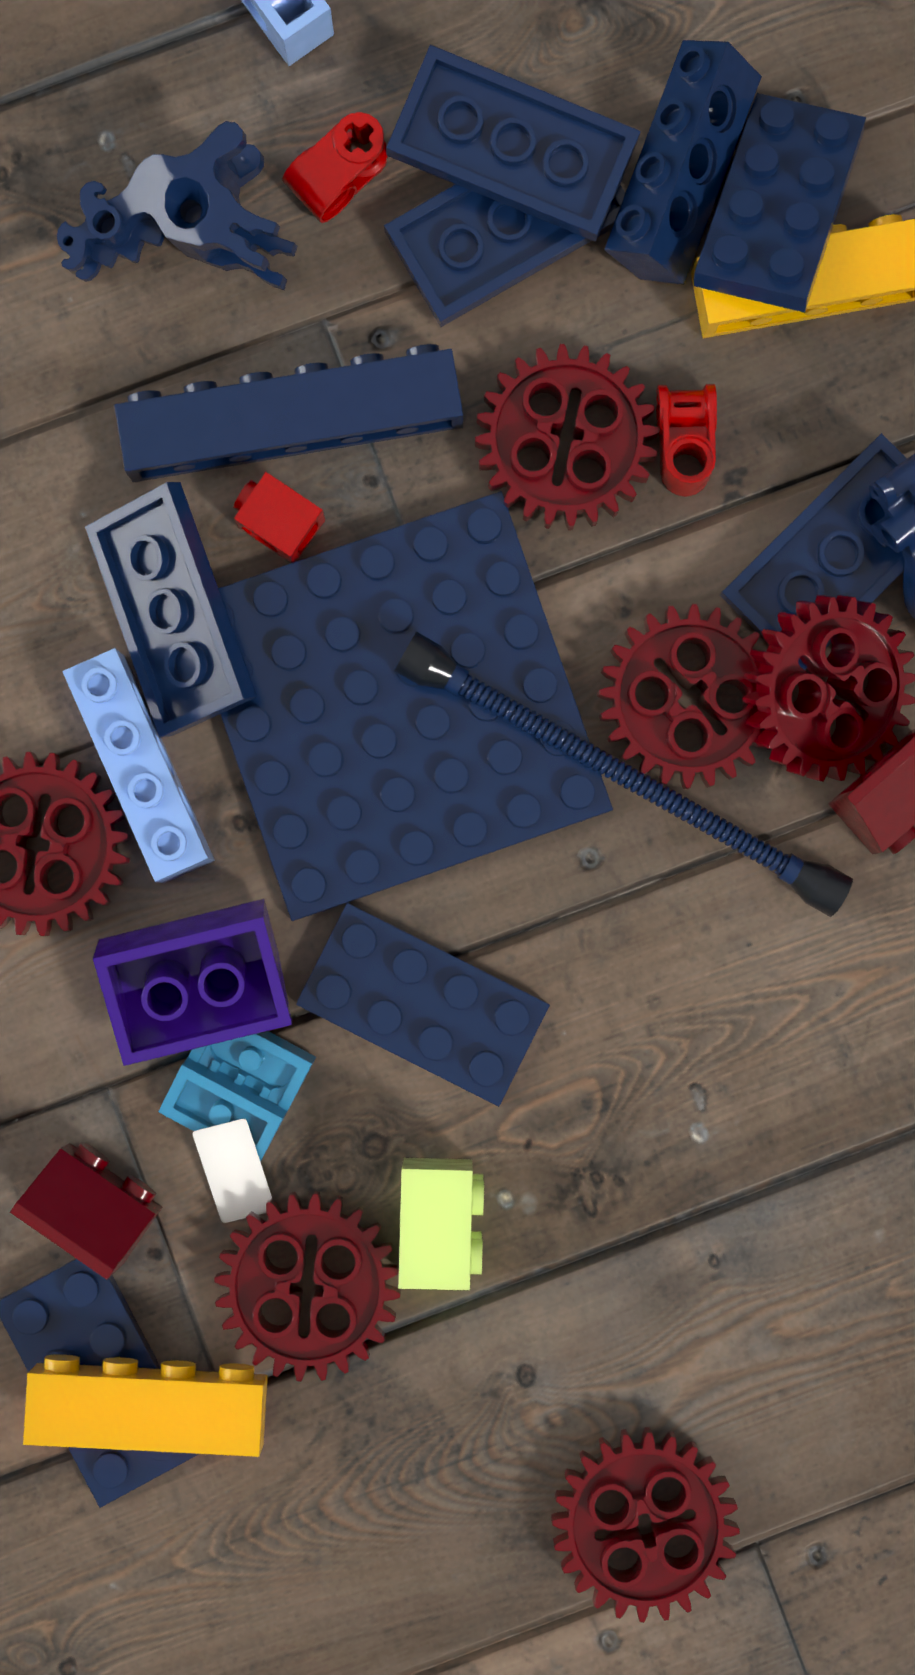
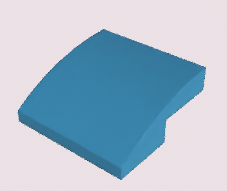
[158,1031,316,1162]

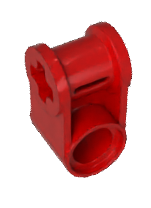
[282,112,388,223]
[656,384,717,497]

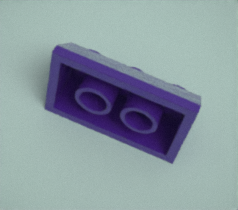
[93,899,292,1066]

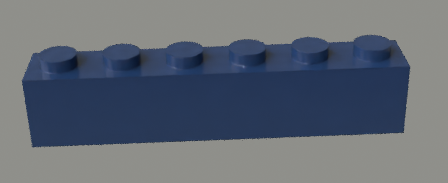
[114,344,463,482]

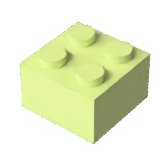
[398,1158,484,1290]

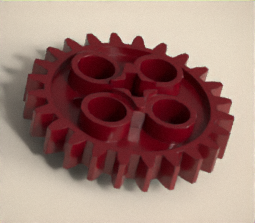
[475,344,659,531]
[742,595,915,782]
[597,604,765,789]
[0,752,131,936]
[214,1191,401,1382]
[551,1427,740,1623]

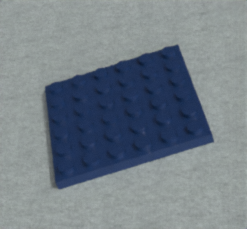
[218,491,613,921]

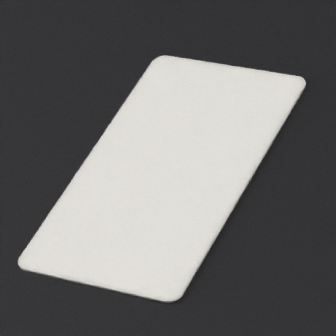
[193,1119,272,1223]

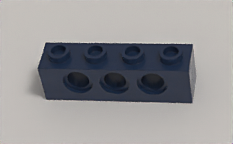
[604,40,762,285]

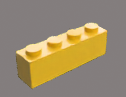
[691,214,915,338]
[23,1355,268,1457]

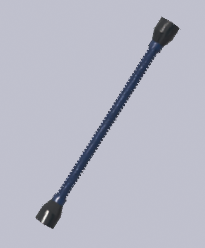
[394,631,853,917]

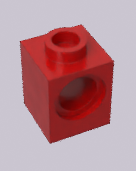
[233,472,326,563]

